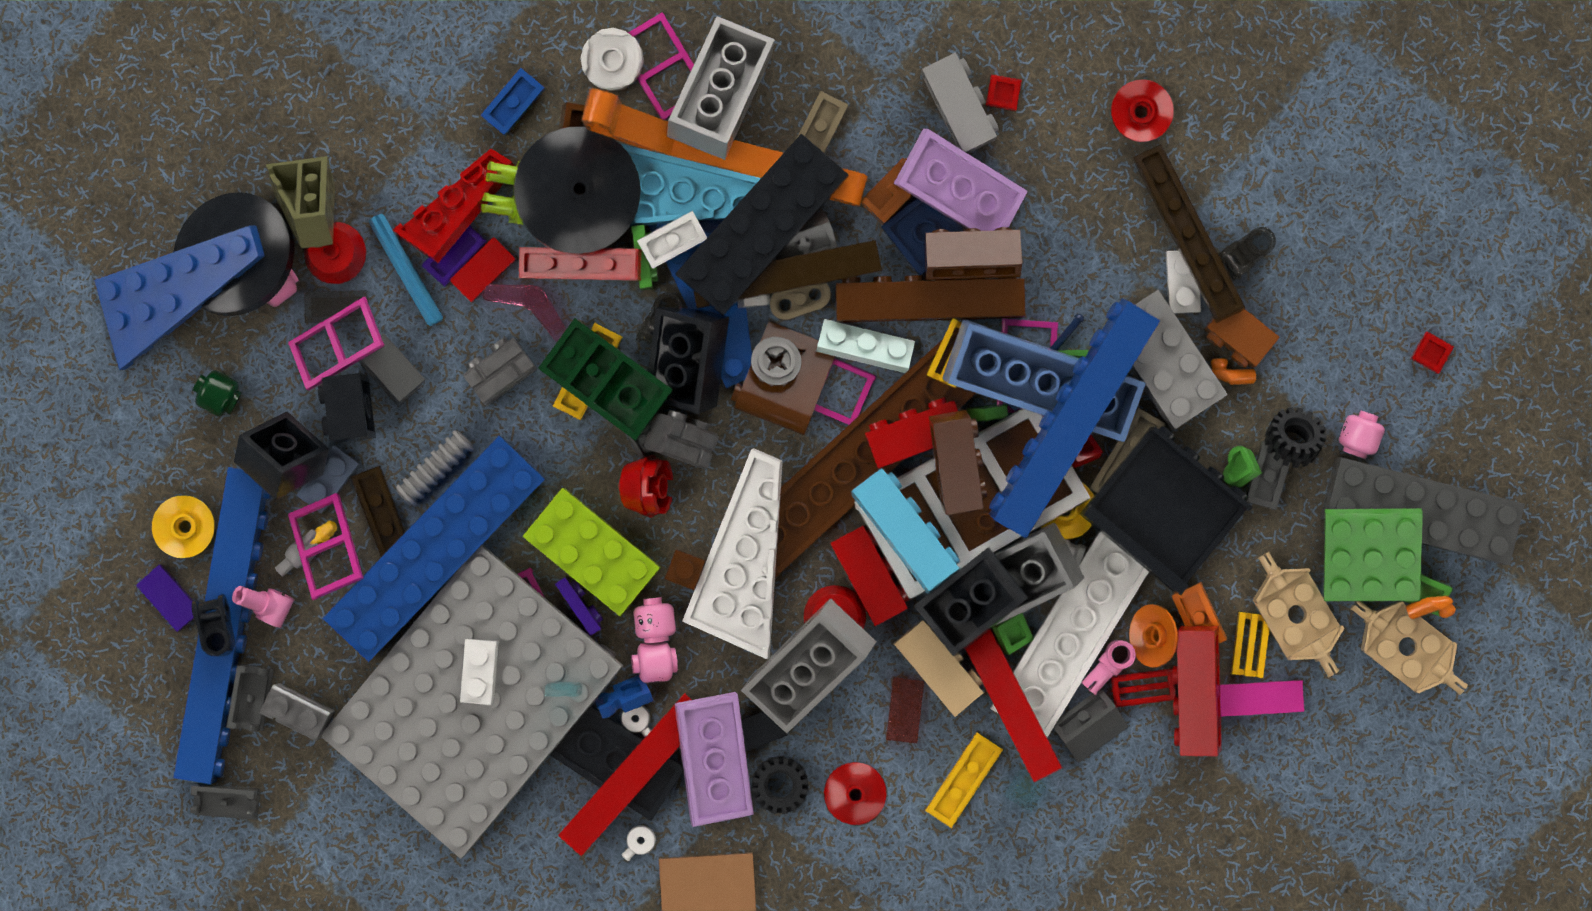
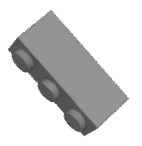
[921,52,999,154]

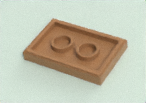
[659,852,756,911]

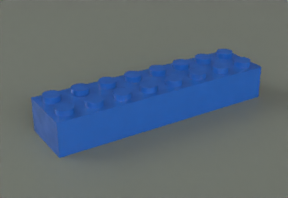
[322,435,545,662]

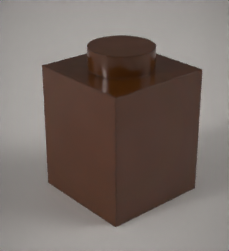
[665,549,706,590]

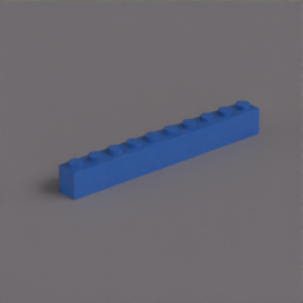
[173,467,272,784]

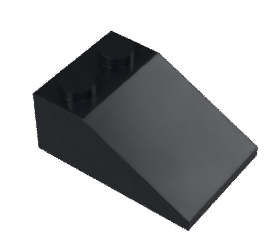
[915,547,1028,656]

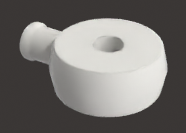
[621,706,651,737]
[622,825,656,861]

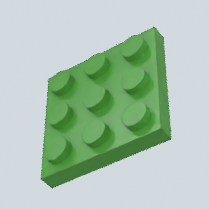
[1323,508,1423,601]

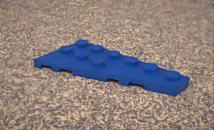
[94,225,265,370]

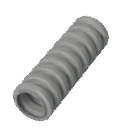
[395,430,474,507]

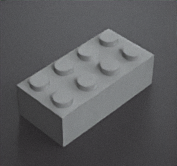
[667,16,775,160]
[1102,290,1228,430]
[741,598,876,733]

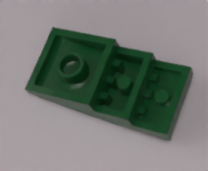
[538,318,673,441]

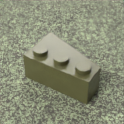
[265,156,335,249]

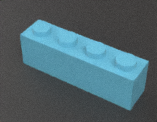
[852,468,960,594]

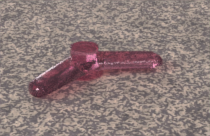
[482,284,566,341]

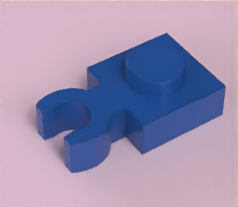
[595,675,653,718]

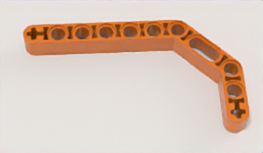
[582,89,868,207]

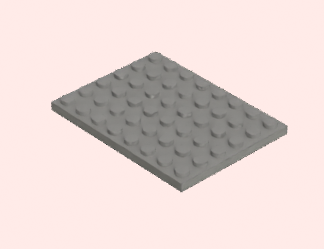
[321,544,623,859]

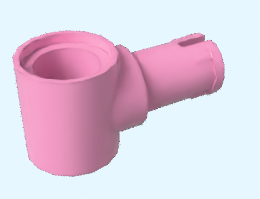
[232,586,294,628]
[1081,640,1136,696]

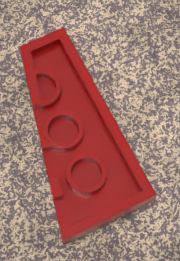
[392,149,515,263]

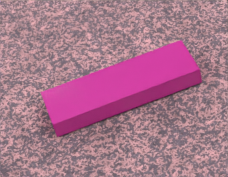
[1220,680,1304,717]

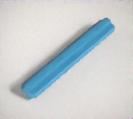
[369,214,443,326]

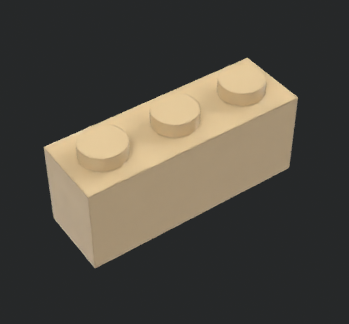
[894,620,984,717]

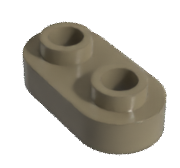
[770,283,831,321]

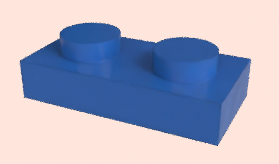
[481,68,546,137]

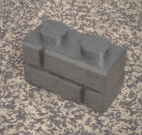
[463,337,537,406]
[644,410,719,469]
[259,683,335,741]

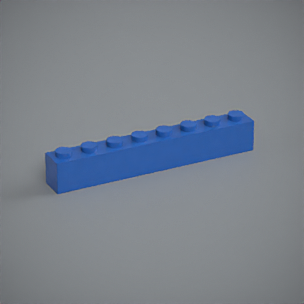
[989,298,1160,538]

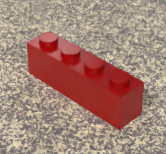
[1172,626,1222,756]

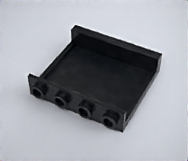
[1079,426,1253,595]

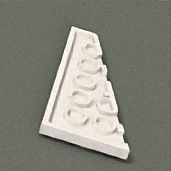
[682,448,782,659]

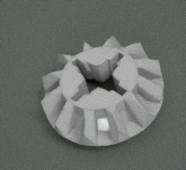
[751,337,801,387]

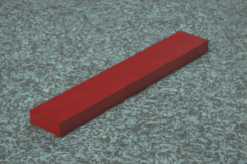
[966,629,1063,783]
[558,693,692,856]

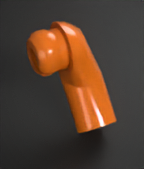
[1211,358,1256,385]
[1406,596,1456,620]

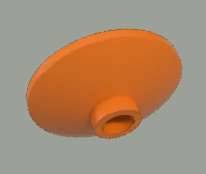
[1129,604,1178,667]

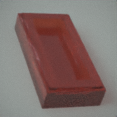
[886,677,924,743]

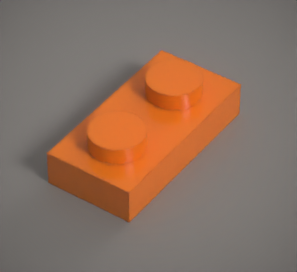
[1171,582,1227,643]

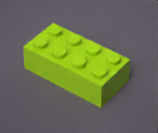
[522,488,661,616]

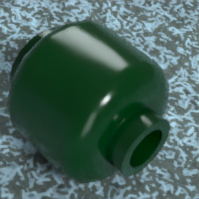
[192,370,242,417]

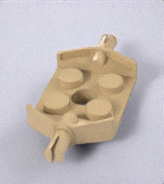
[1253,551,1344,677]
[1350,601,1468,695]

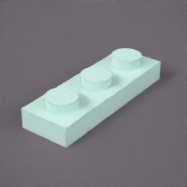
[816,319,915,373]

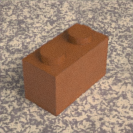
[1203,310,1280,368]

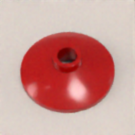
[1111,79,1174,142]
[824,762,886,825]

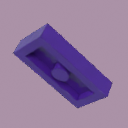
[555,576,604,636]

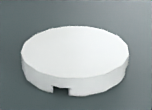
[581,28,644,91]

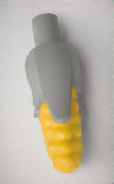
[275,521,337,577]

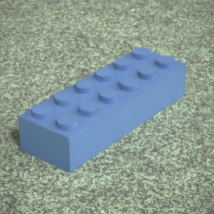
[942,319,1146,442]

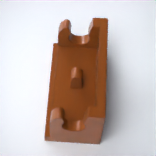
[861,158,913,225]

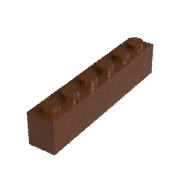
[836,275,1025,323]

